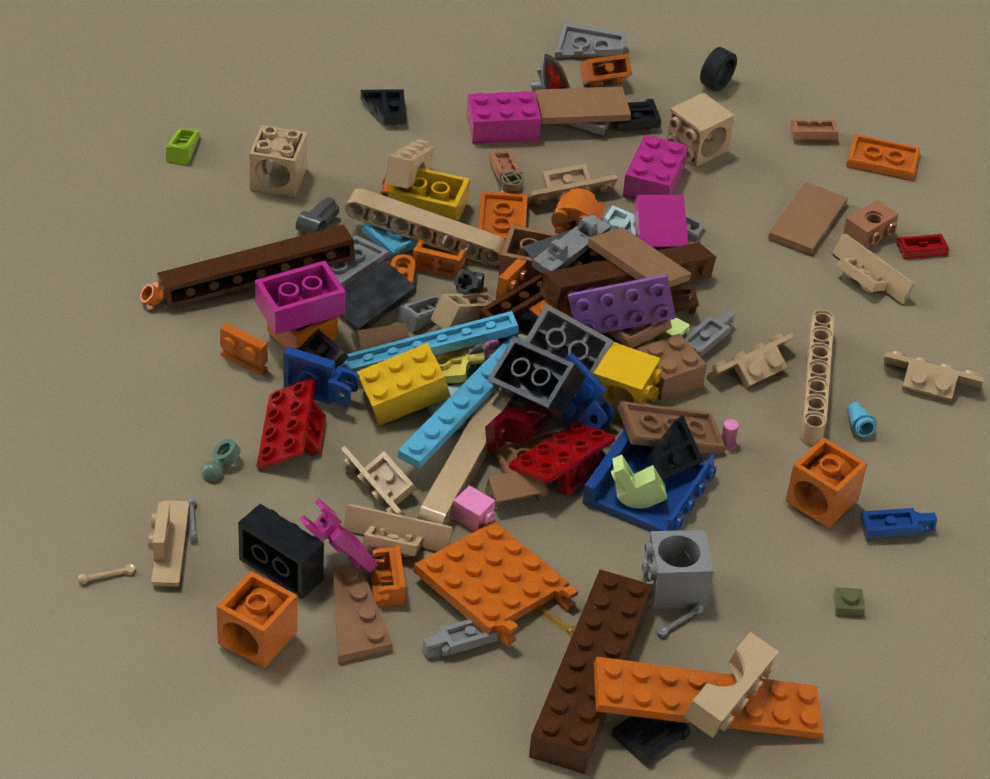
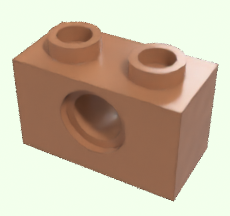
[843,200,899,248]

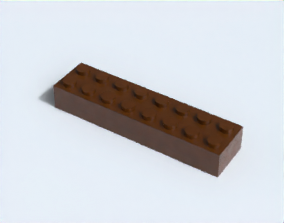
[529,569,653,774]

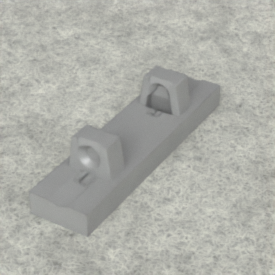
[532,214,611,274]

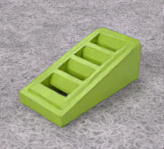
[166,128,201,165]

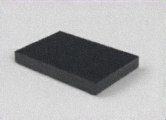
[340,260,417,331]

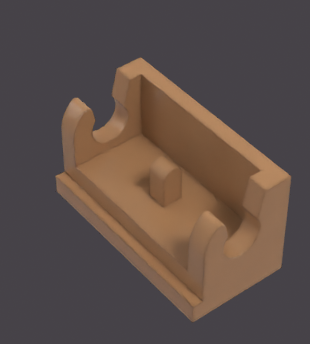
[485,472,548,509]

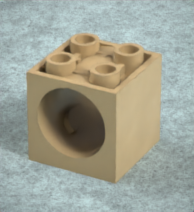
[666,92,735,167]
[249,125,307,198]

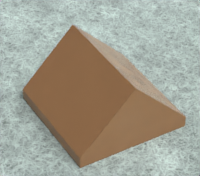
[351,323,409,351]

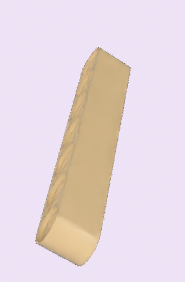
[345,188,506,267]
[800,310,834,445]

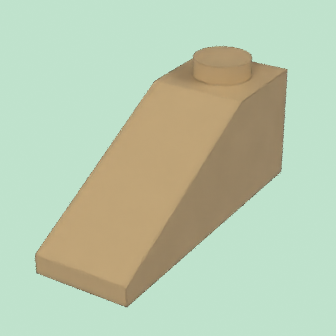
[430,292,496,330]

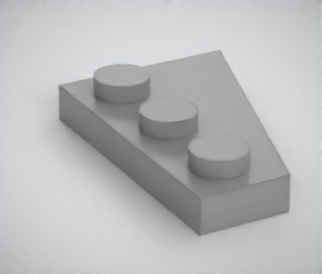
[555,23,627,59]
[329,235,390,289]

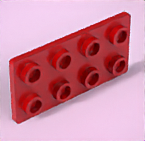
[256,378,326,470]
[509,422,615,496]

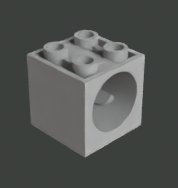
[642,530,714,610]

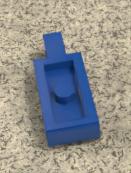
[860,508,937,538]

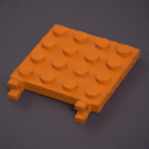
[413,521,578,646]

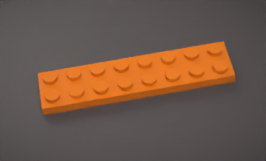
[594,657,823,740]

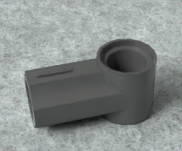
[295,197,339,234]
[454,269,485,293]

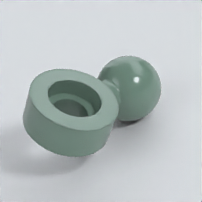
[202,439,241,482]

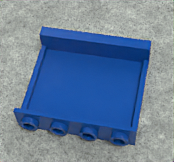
[583,429,717,532]

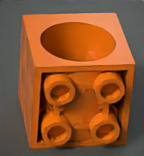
[785,437,868,528]
[217,571,297,669]

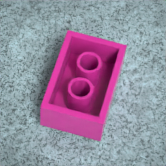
[466,91,541,144]
[623,135,688,200]
[255,261,346,334]

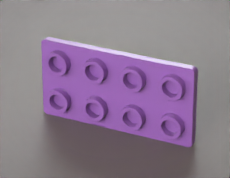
[568,274,676,334]

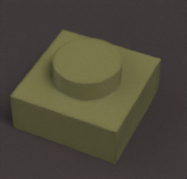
[834,587,865,617]

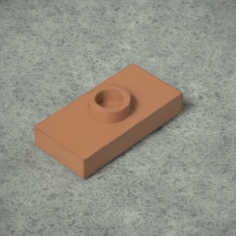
[790,119,839,140]
[489,151,523,182]

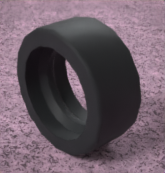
[700,47,737,91]

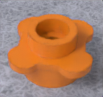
[140,282,164,310]

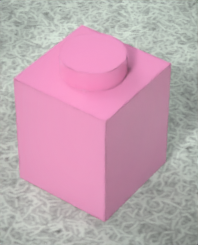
[452,485,496,532]

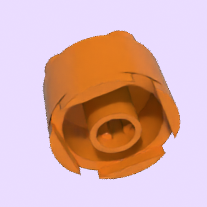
[551,188,605,234]

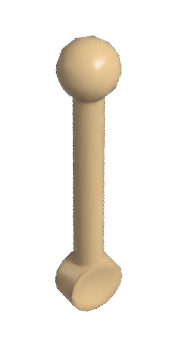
[78,564,135,584]

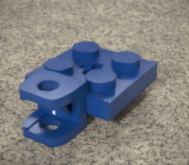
[283,347,360,405]
[562,353,616,429]

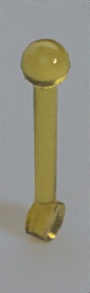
[533,605,576,637]

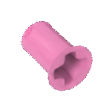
[721,419,739,450]

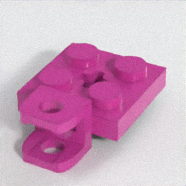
[300,498,378,572]

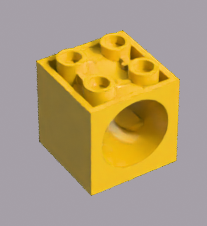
[593,342,662,421]

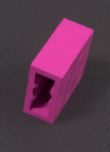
[634,195,688,250]

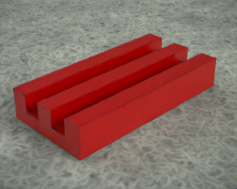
[896,234,949,259]

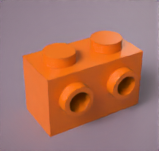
[579,53,632,88]

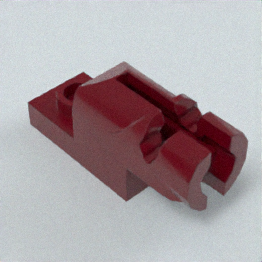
[485,405,551,452]

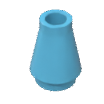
[847,402,876,437]

